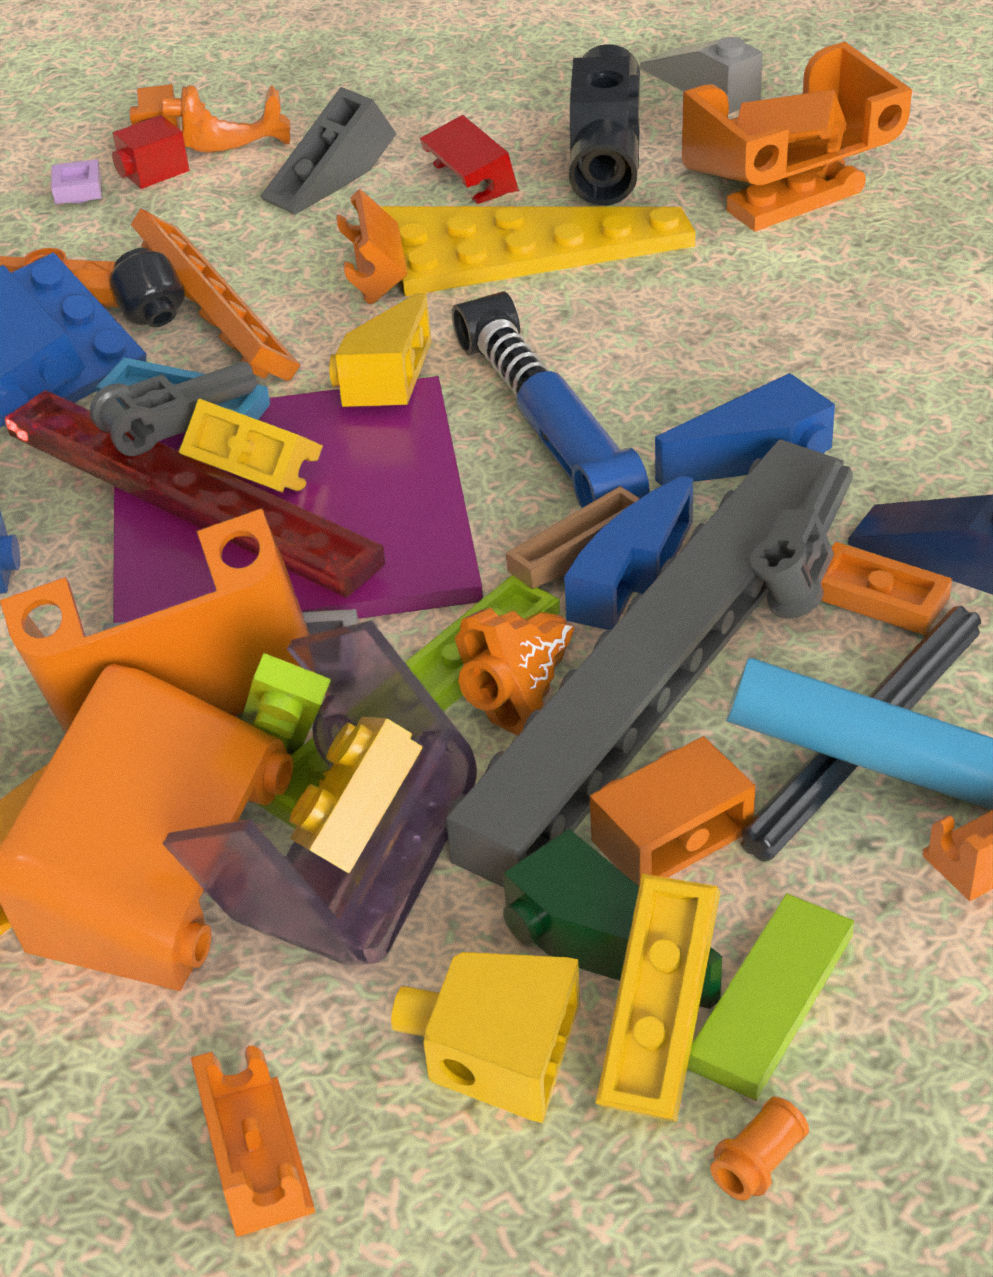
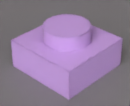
[51,159,102,204]

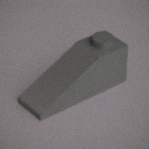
[260,87,396,215]

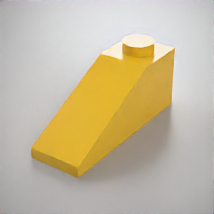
[329,293,432,407]

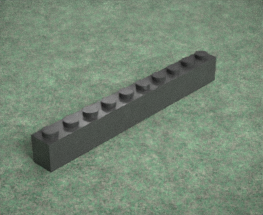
[445,439,844,888]

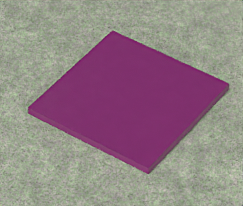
[113,376,483,623]

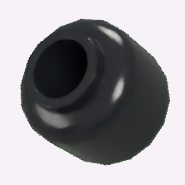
[109,248,185,327]

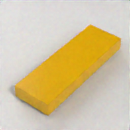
[596,873,721,1122]

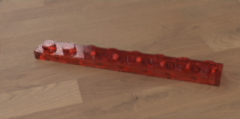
[5,390,386,598]

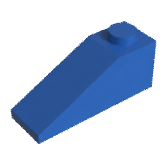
[655,373,835,486]

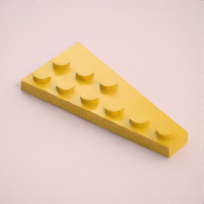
[380,206,696,296]

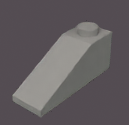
[640,37,762,114]

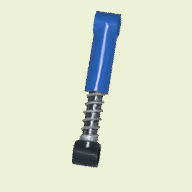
[452,291,650,508]

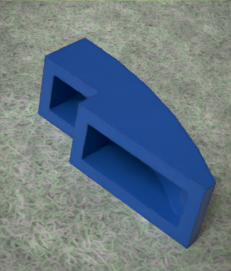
[564,476,693,630]

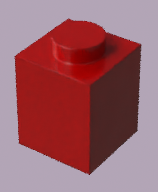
[112,115,190,189]

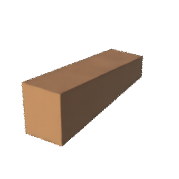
[506,486,639,589]

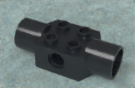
[569,44,640,205]

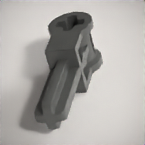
[89,362,257,456]
[749,459,853,619]

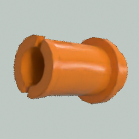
[710,1096,809,1201]

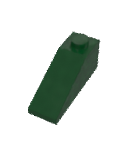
[503,828,722,1009]

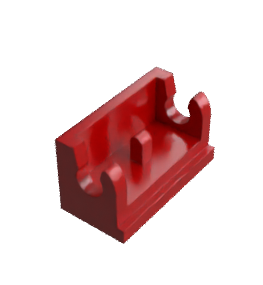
[420,115,519,204]

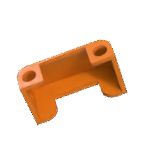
[682,41,912,185]
[0,509,318,734]

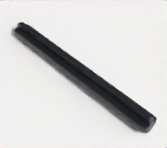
[741,606,981,861]

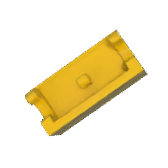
[179,399,323,492]

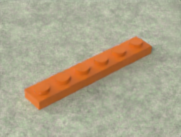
[130,208,301,381]

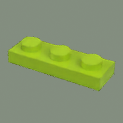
[241,653,331,751]

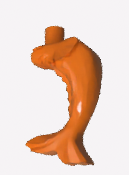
[163,85,291,152]

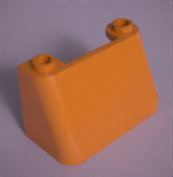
[0,664,293,991]

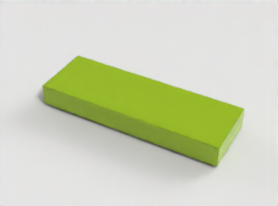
[687,893,854,1101]

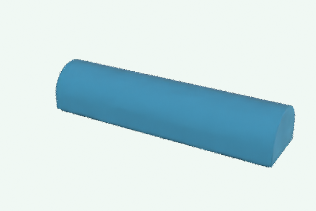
[726,658,993,810]

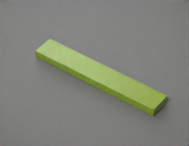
[257,575,560,829]

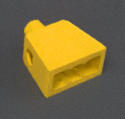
[391,952,580,1123]

